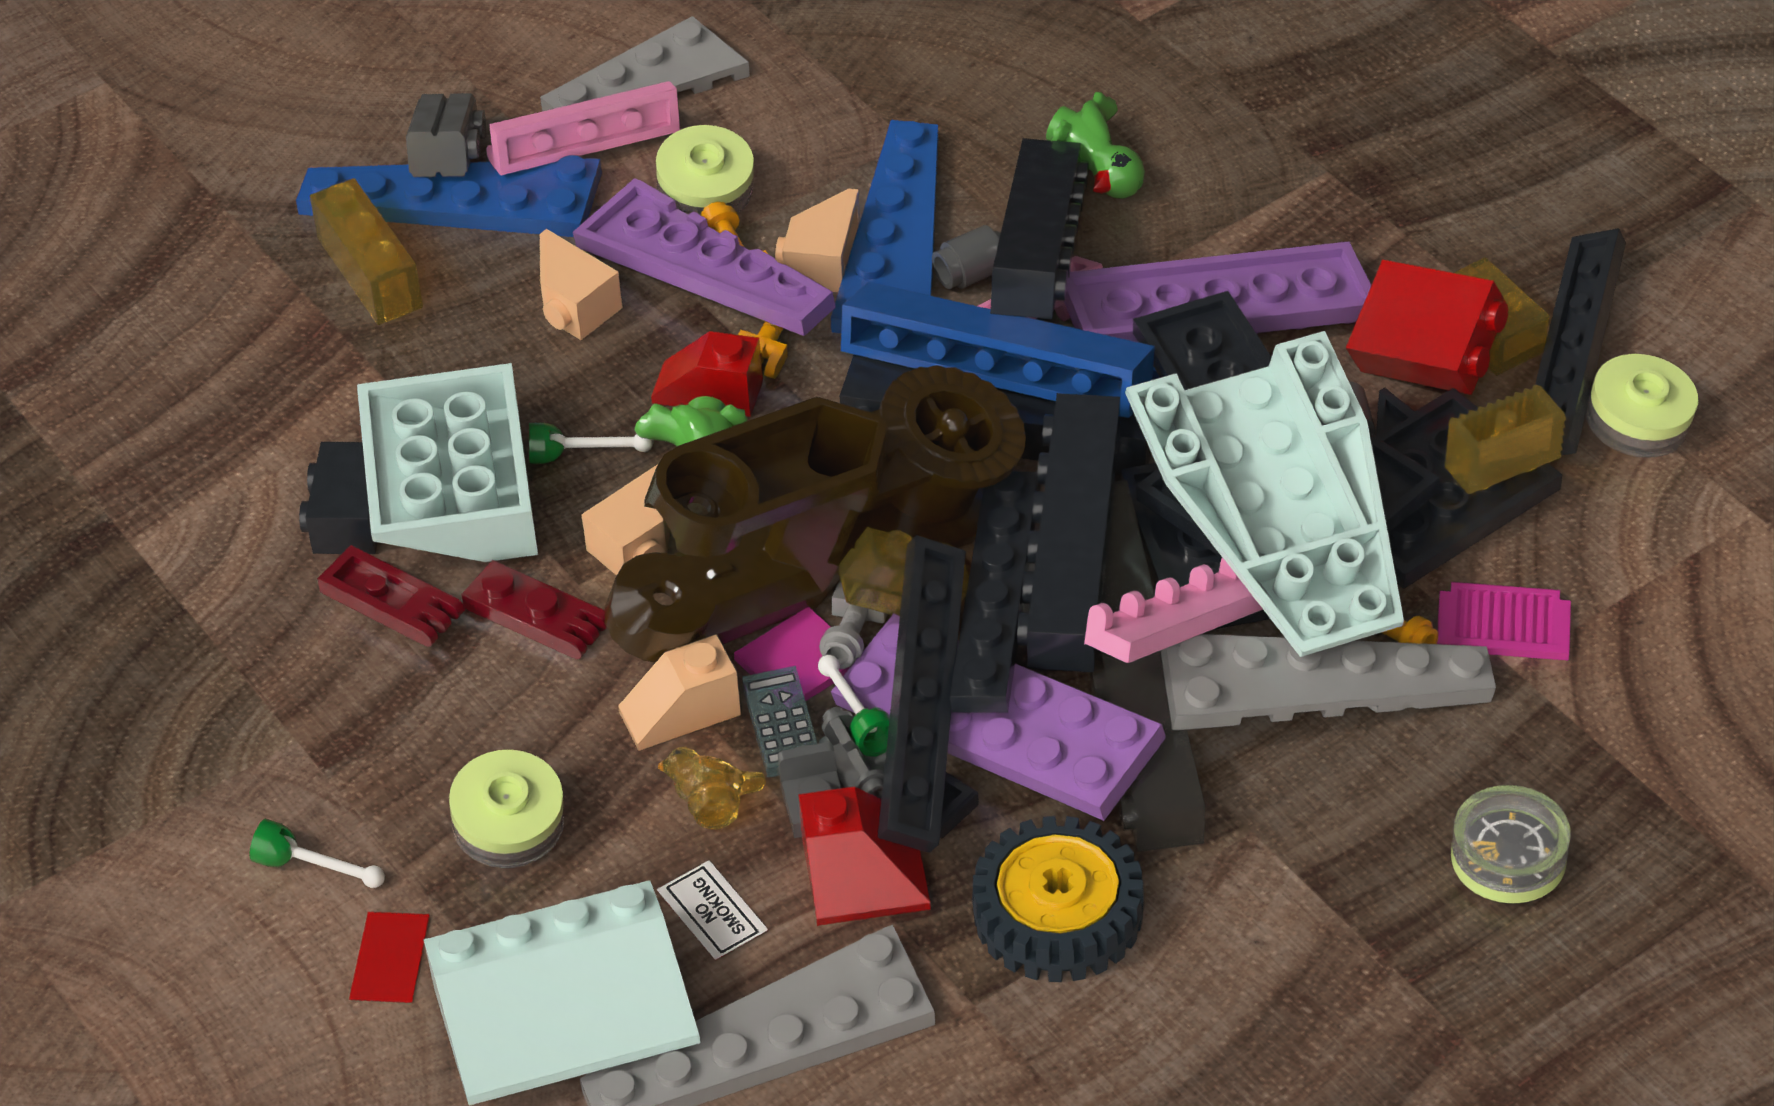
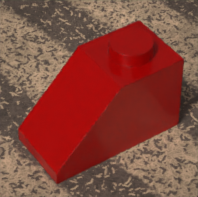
[651,331,763,417]

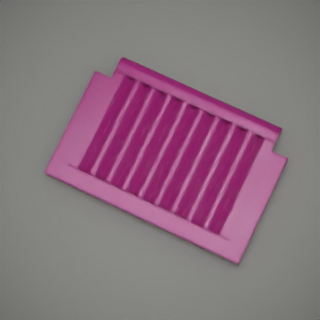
[1437,582,1571,661]

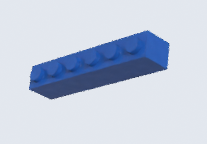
[841,282,1155,418]

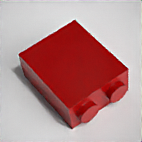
[1346,259,1508,395]

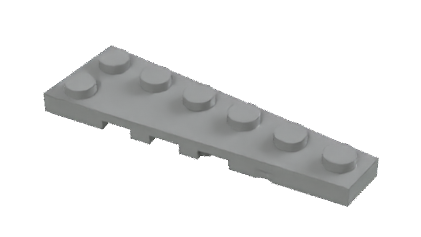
[1161,634,1496,730]
[580,925,935,1106]

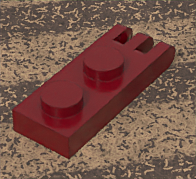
[317,545,465,647]
[461,560,607,659]

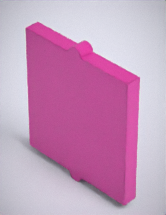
[734,607,851,712]

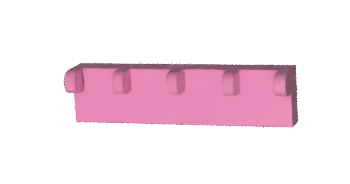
[486,81,680,175]
[1085,558,1263,663]

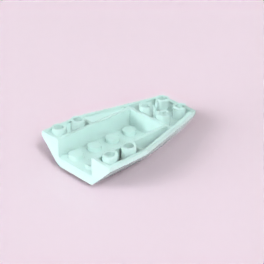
[1125,331,1404,657]

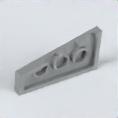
[540,16,750,111]

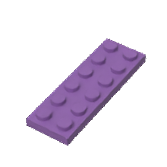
[1064,242,1371,342]
[831,614,1166,821]

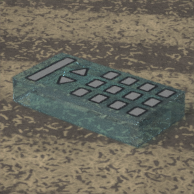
[742,666,817,778]

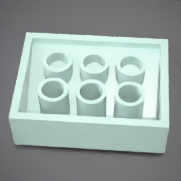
[357,363,538,562]
[424,880,701,1106]

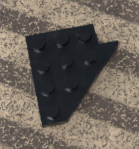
[1376,387,1563,589]

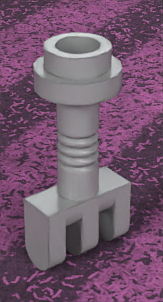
[819,581,893,669]

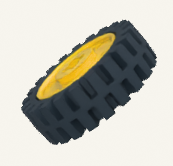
[972,816,1144,982]

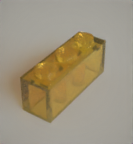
[309,178,423,325]

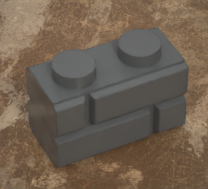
[406,93,486,177]

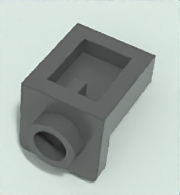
[778,742,841,838]

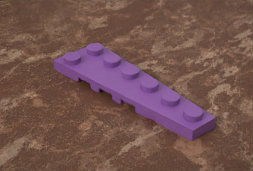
[573,178,835,336]

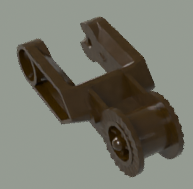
[604,365,1026,663]

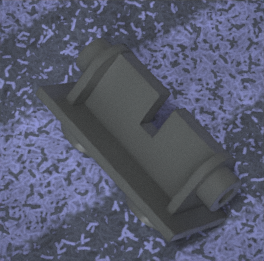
[818,707,886,799]

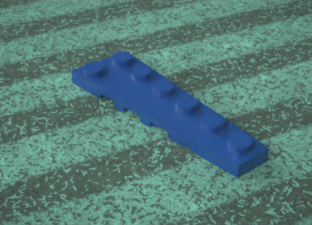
[831,120,939,333]
[296,155,602,237]

